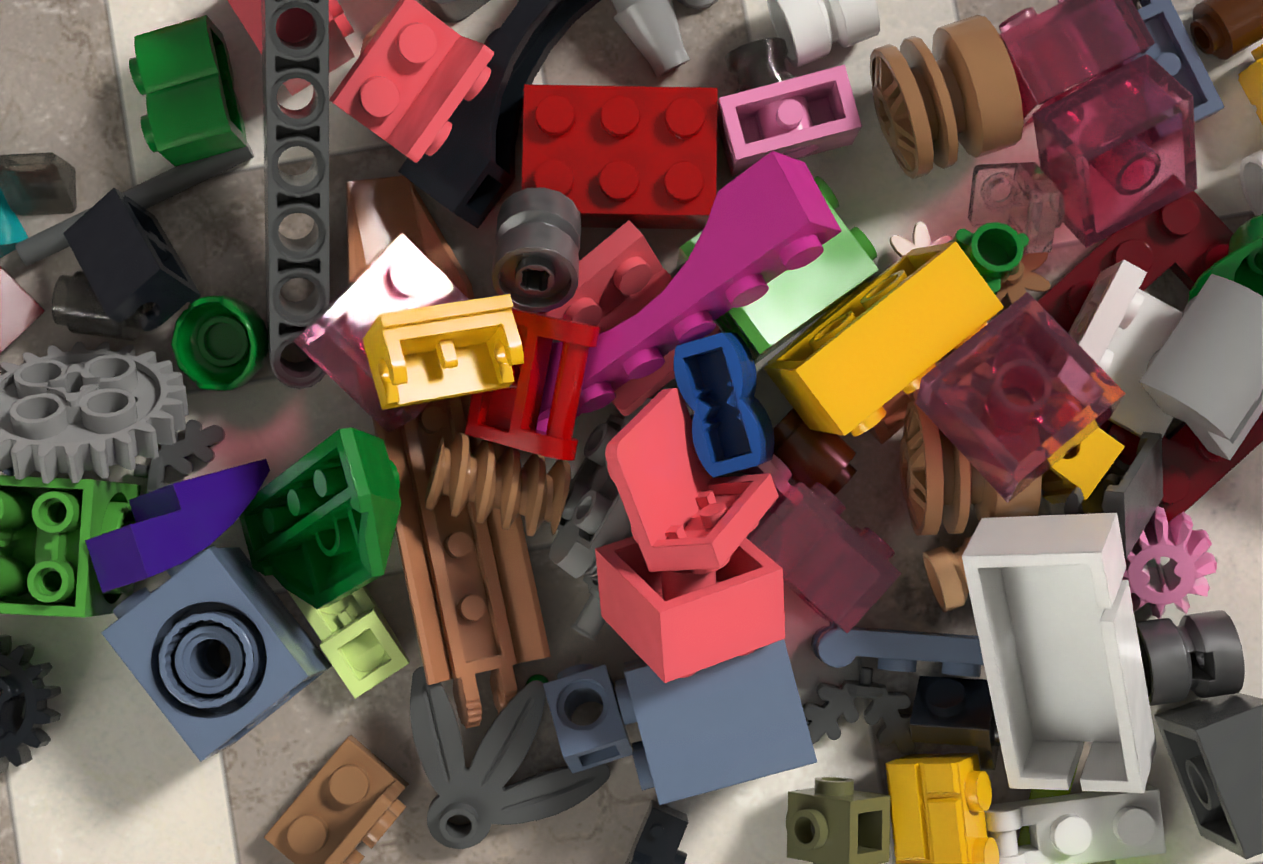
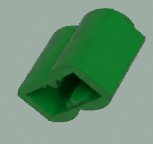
[129,15,247,167]

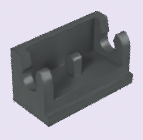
[1064,432,1163,559]

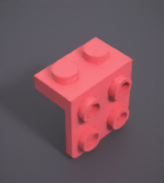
[605,388,779,574]

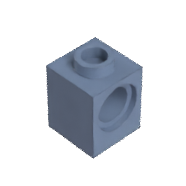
[543,664,633,774]

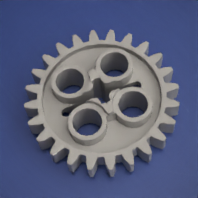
[0,342,189,484]

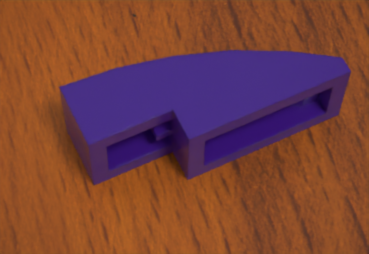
[85,459,270,593]

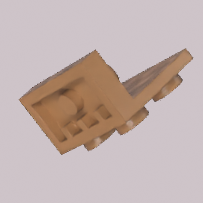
[264,735,409,864]

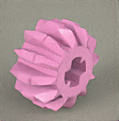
[1122,506,1217,620]

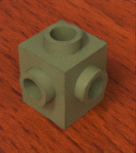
[786,777,891,864]

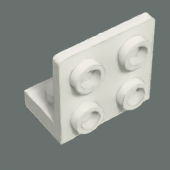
[1041,260,1183,438]

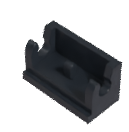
[63,188,201,332]

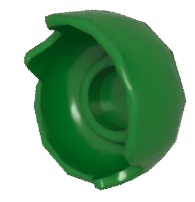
[171,295,268,391]

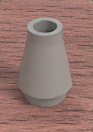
[611,0,690,77]

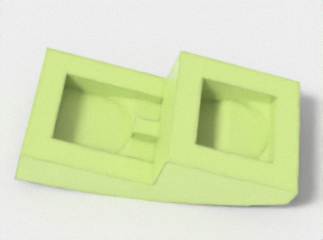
[287,586,410,699]

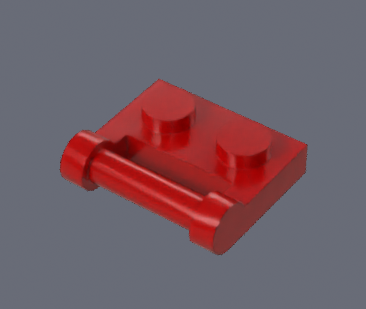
[465,308,600,461]

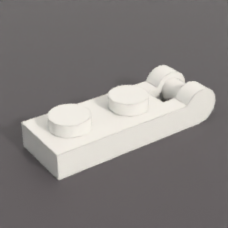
[984,784,1166,864]

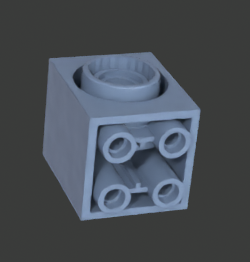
[101,545,332,762]
[615,639,818,805]

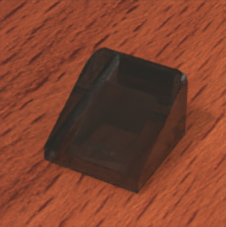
[0,152,77,216]

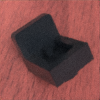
[909,676,1001,770]

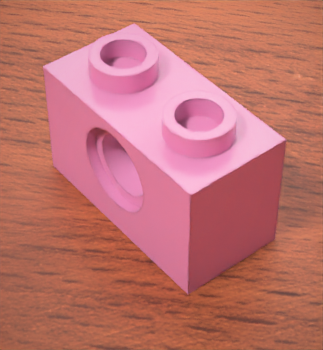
[717,65,862,176]

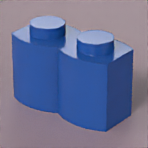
[674,332,775,478]

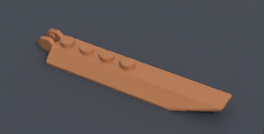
[346,176,551,729]

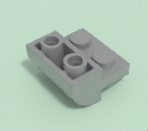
[1139,274,1263,460]

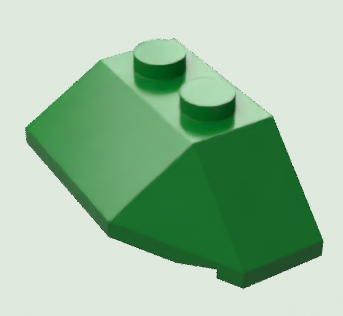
[239,427,401,609]

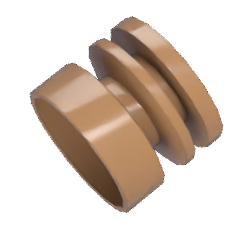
[870,15,1024,179]
[899,395,1042,536]

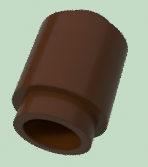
[1190,0,1263,60]
[773,408,857,499]

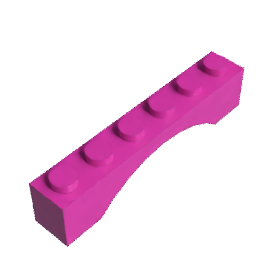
[536,151,842,432]

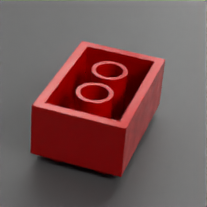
[522,84,718,229]

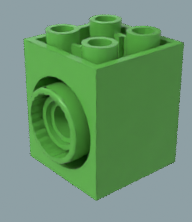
[0,475,141,618]

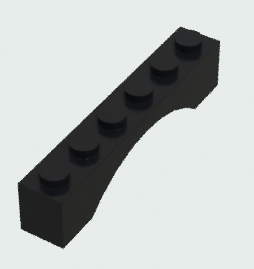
[398,0,601,229]

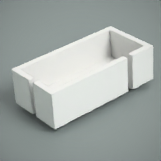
[962,513,1157,793]

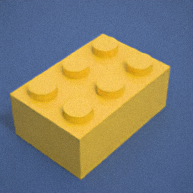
[763,241,1004,437]

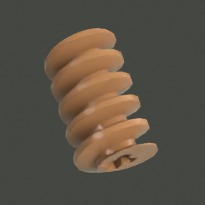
[425,432,571,537]

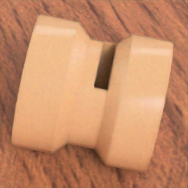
[923,536,972,612]

